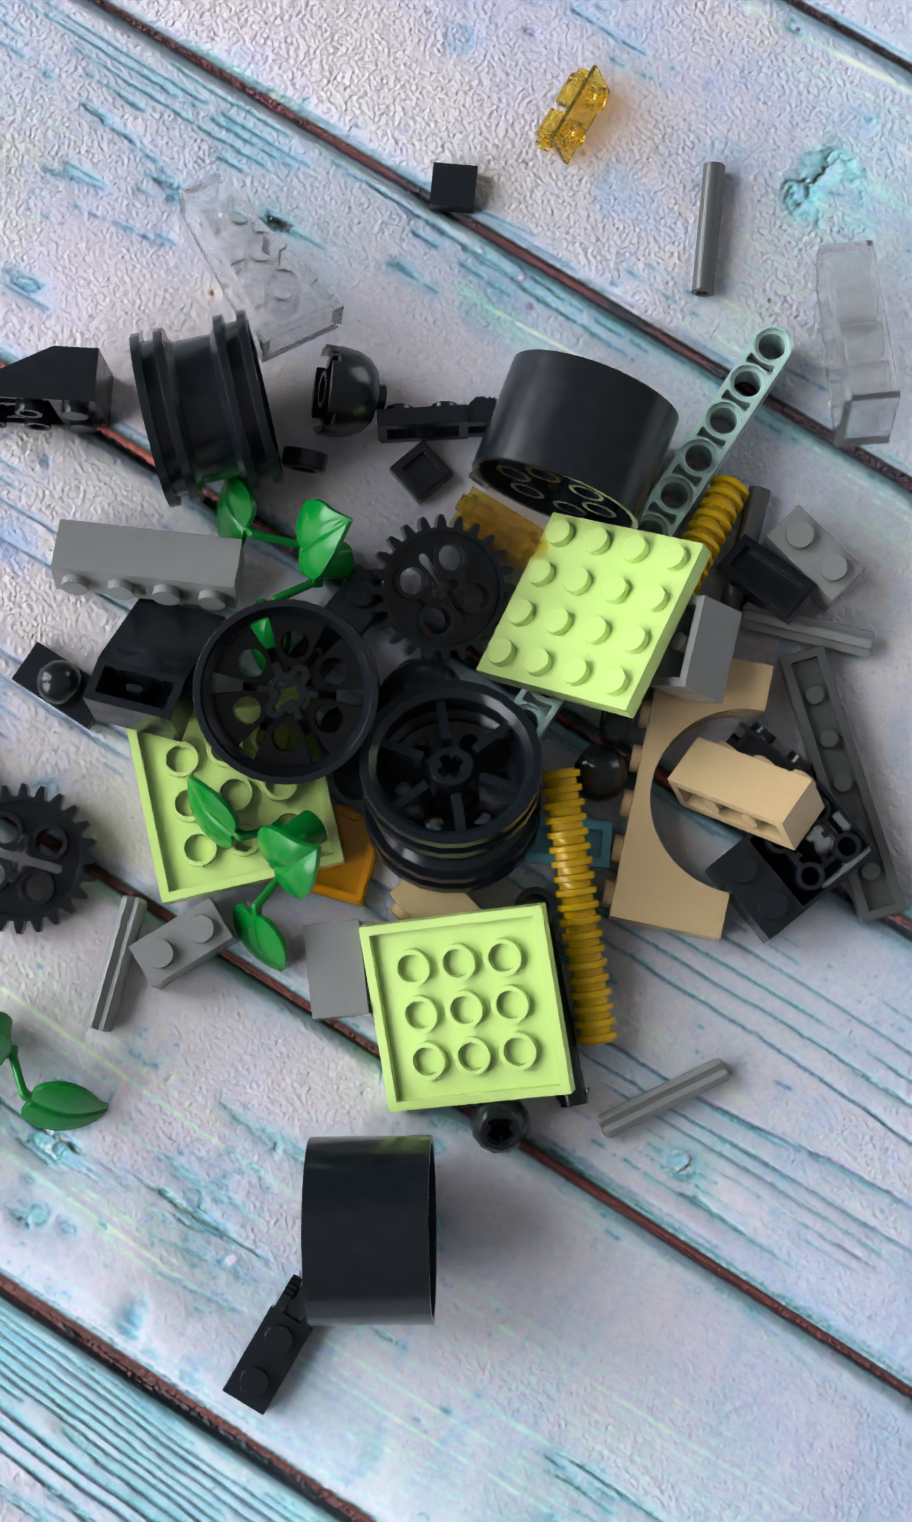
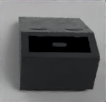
[0,346,114,433]
[83,598,226,742]
[704,778,879,944]

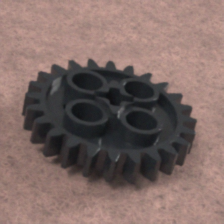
[367,514,517,664]
[0,783,99,934]

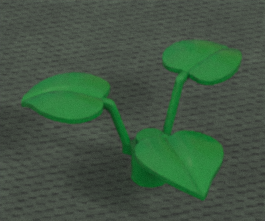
[216,476,354,680]
[187,773,327,972]
[0,1011,109,1131]

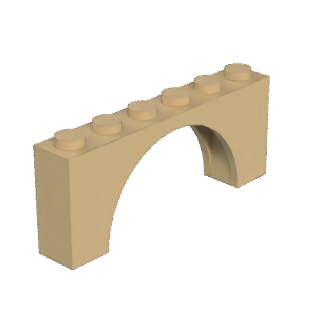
[601,658,774,942]

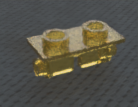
[535,65,611,164]
[449,486,544,571]

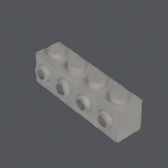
[51,519,244,610]

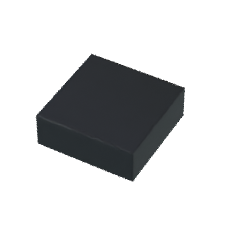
[429,162,478,214]
[389,439,453,505]

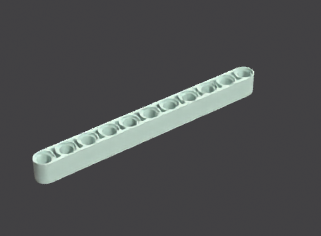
[513,326,793,742]

